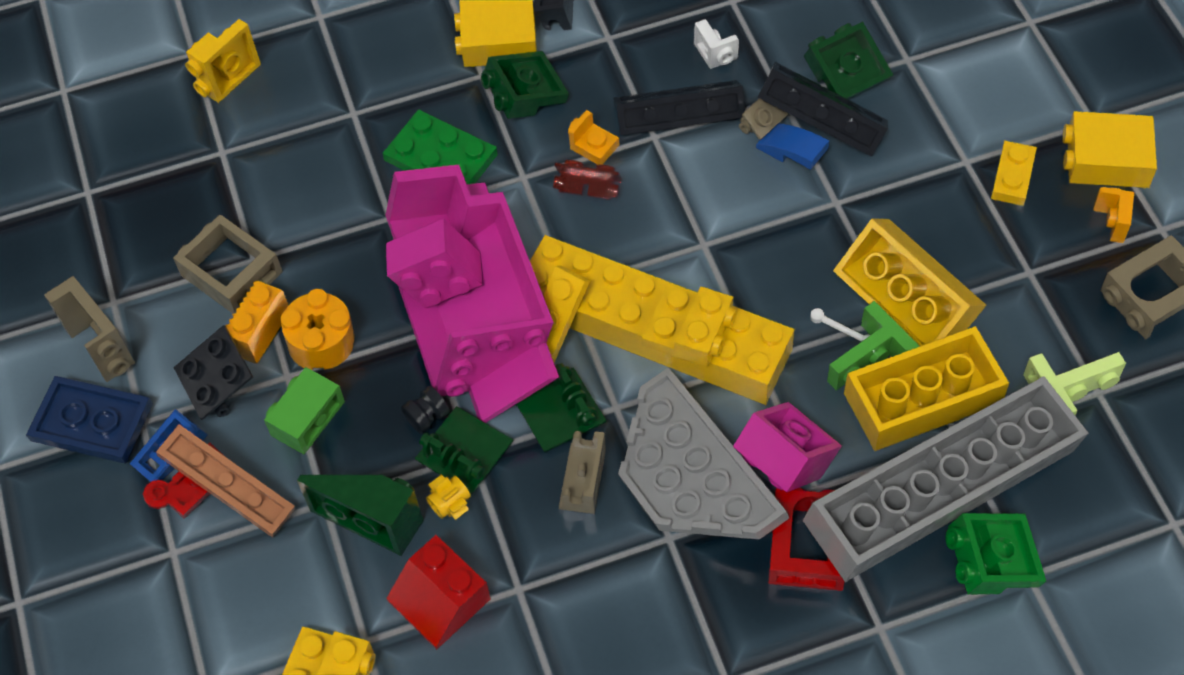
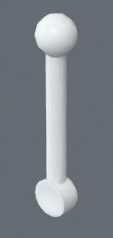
[810,308,870,342]

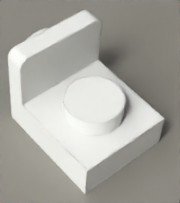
[694,19,739,69]

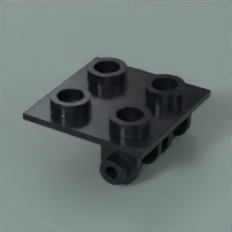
[173,325,253,420]

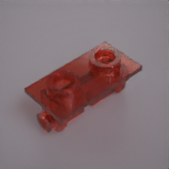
[553,160,622,200]

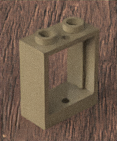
[173,215,283,314]

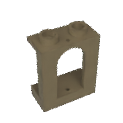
[1100,235,1184,340]
[44,276,135,382]

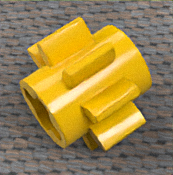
[426,474,471,520]

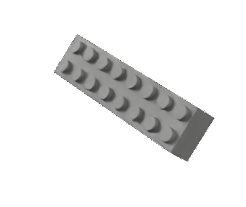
[803,376,1089,582]

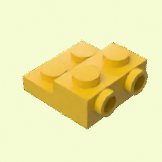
[185,19,261,103]
[641,283,737,368]
[282,626,376,675]

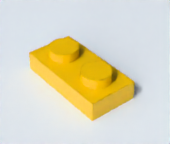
[991,140,1037,206]

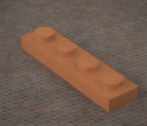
[156,424,295,538]

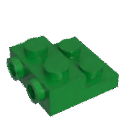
[946,513,1047,595]

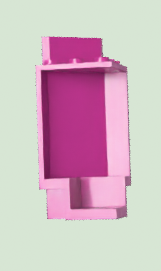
[385,165,559,423]

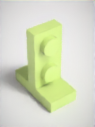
[1023,352,1126,415]

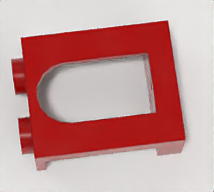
[768,487,845,591]

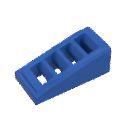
[130,409,208,482]

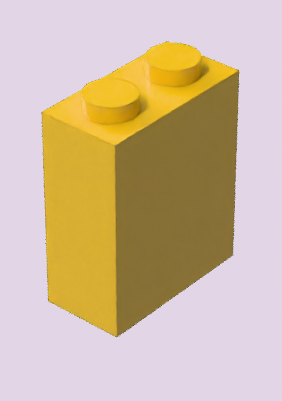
[454,0,537,67]
[1062,111,1157,188]

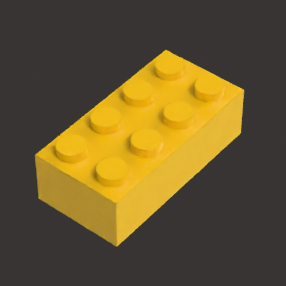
[844,326,1009,452]

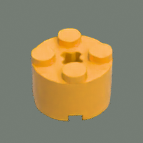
[280,289,354,370]

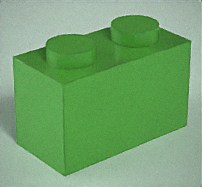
[264,367,345,455]

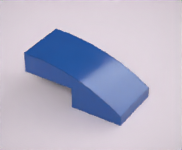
[756,123,829,170]

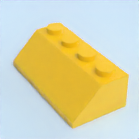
[833,218,986,346]

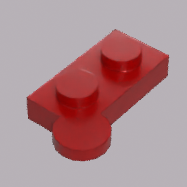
[143,442,223,519]

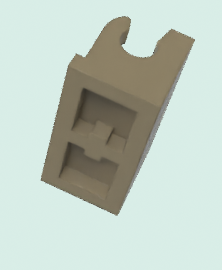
[559,431,606,514]

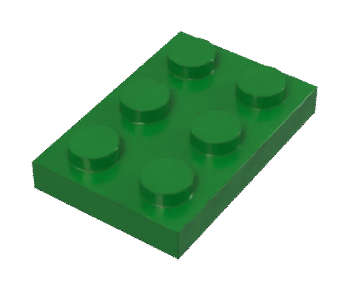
[382,109,498,184]

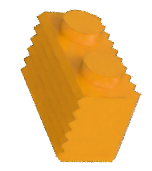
[226,281,289,364]

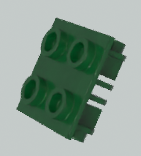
[516,363,606,453]
[415,406,513,495]

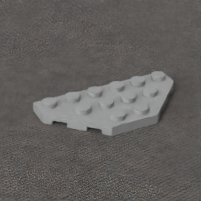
[618,367,789,540]

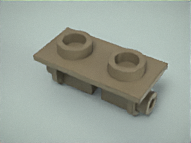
[739,98,789,140]

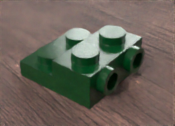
[804,21,894,100]
[481,51,569,119]

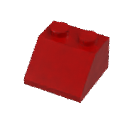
[386,535,491,650]

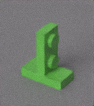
[827,301,920,391]

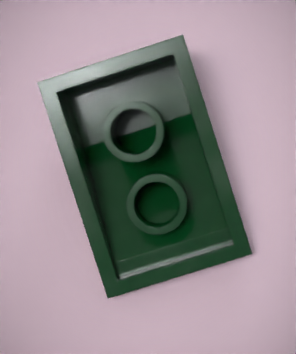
[297,475,423,556]

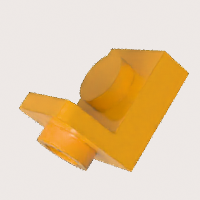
[568,110,619,166]
[1093,187,1134,243]

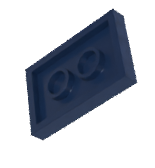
[26,376,153,464]

